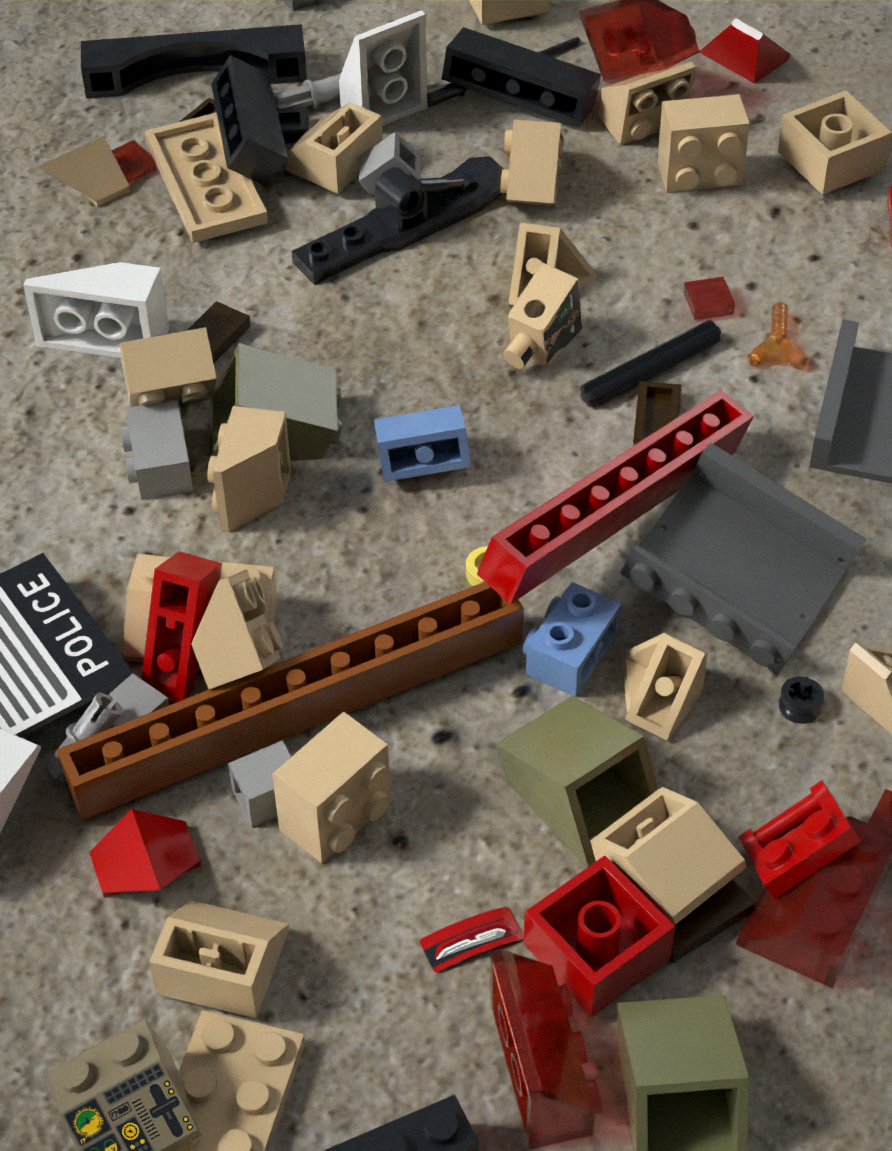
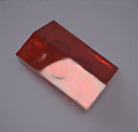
[578,0,700,81]
[736,816,892,989]
[490,949,602,1150]

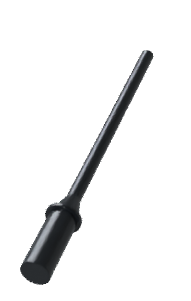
[427,37,580,107]

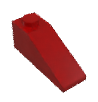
[141,551,222,705]

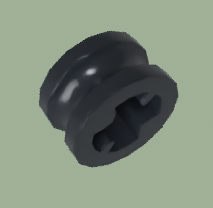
[779,676,824,724]

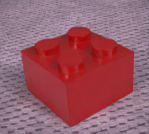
[523,856,675,1017]

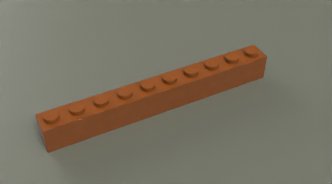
[56,582,524,820]

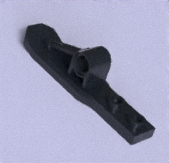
[291,156,504,285]

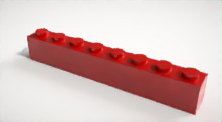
[477,390,754,605]

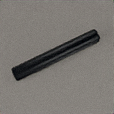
[580,320,721,407]

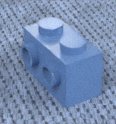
[374,405,471,482]
[523,582,622,697]

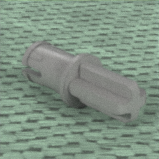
[274,73,341,110]
[47,693,123,783]

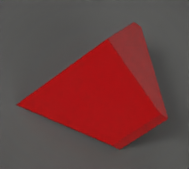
[699,18,791,83]
[89,809,201,898]

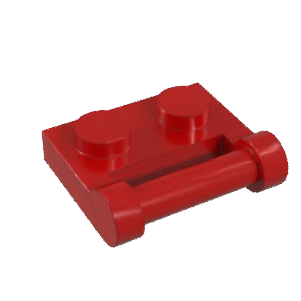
[738,780,861,899]

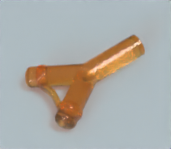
[747,302,808,370]

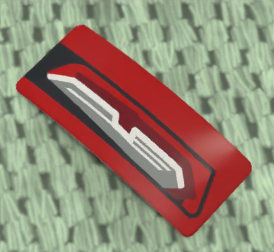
[420,907,524,973]

